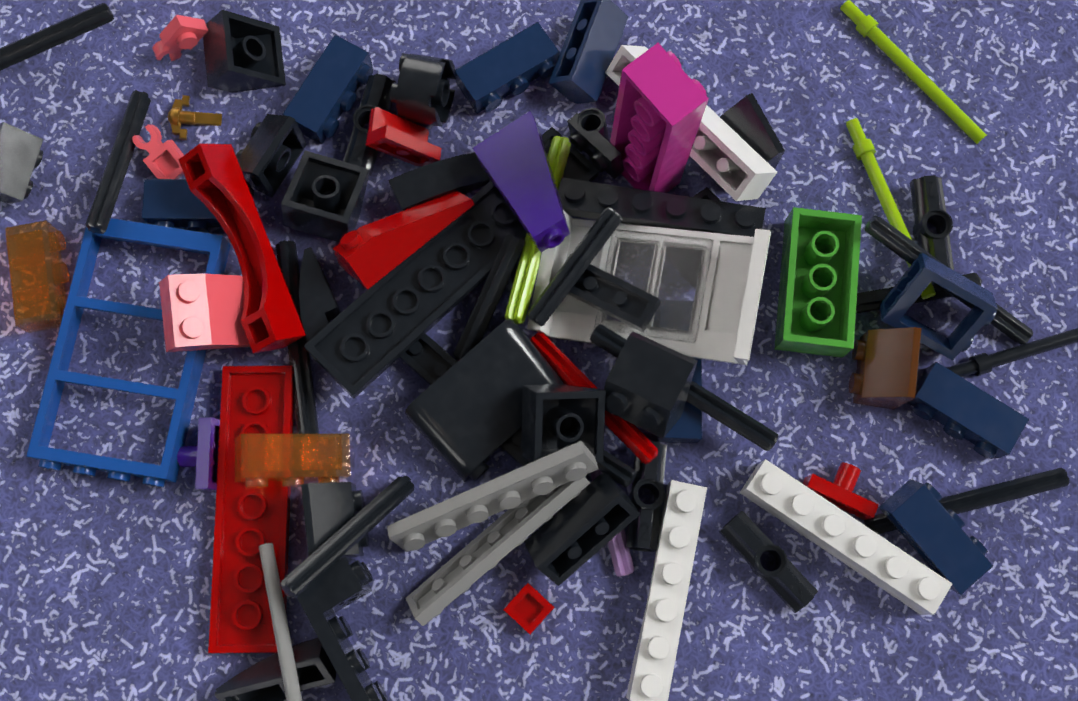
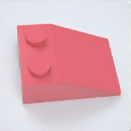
[159,273,251,352]

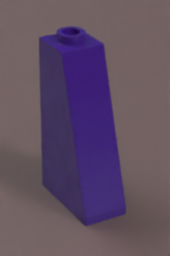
[472,111,570,253]

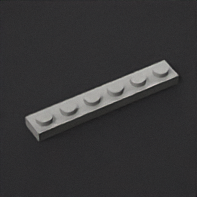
[387,441,598,552]
[405,477,590,626]

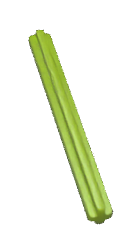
[505,136,571,324]

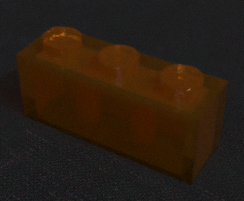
[5,220,70,333]
[235,434,351,488]

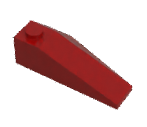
[333,190,475,289]

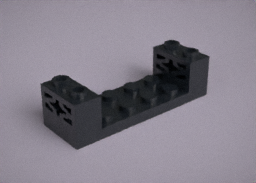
[297,556,388,701]

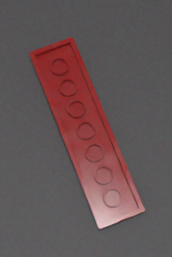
[208,365,294,653]

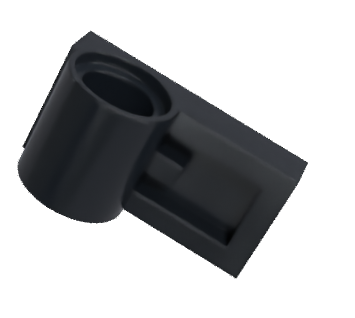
[567,108,624,179]

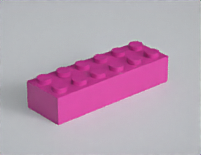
[610,43,709,193]

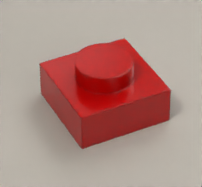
[503,583,554,634]

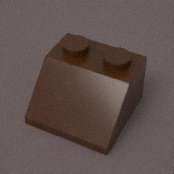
[849,327,922,410]

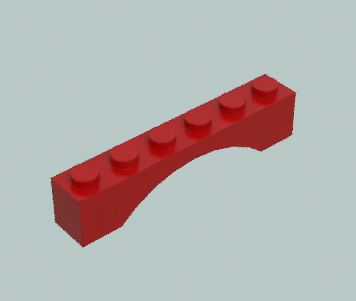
[178,143,306,354]

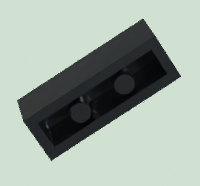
[524,471,640,586]

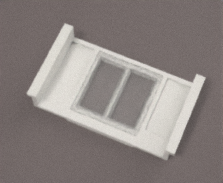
[527,210,771,365]

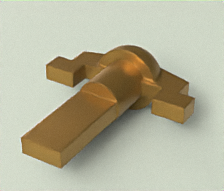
[168,95,222,140]

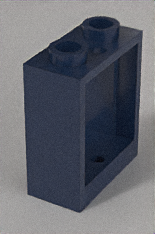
[880,252,998,361]

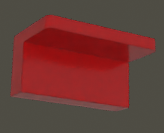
[366,107,442,167]

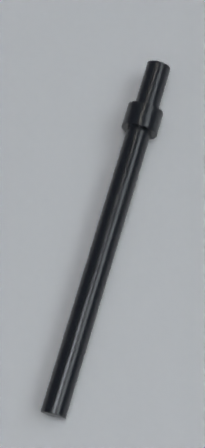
[946,328,1078,377]

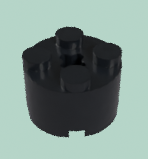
[390,53,456,127]

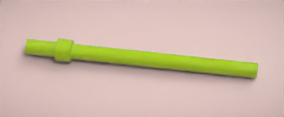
[840,0,987,144]
[846,118,936,299]

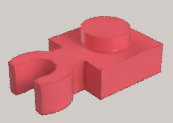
[153,15,208,61]
[132,124,184,179]

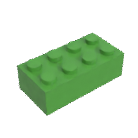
[774,207,862,358]

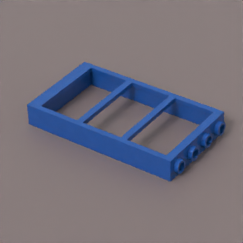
[26,218,231,487]

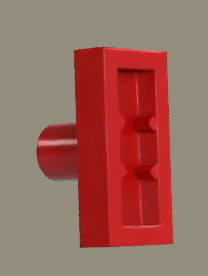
[803,462,879,520]

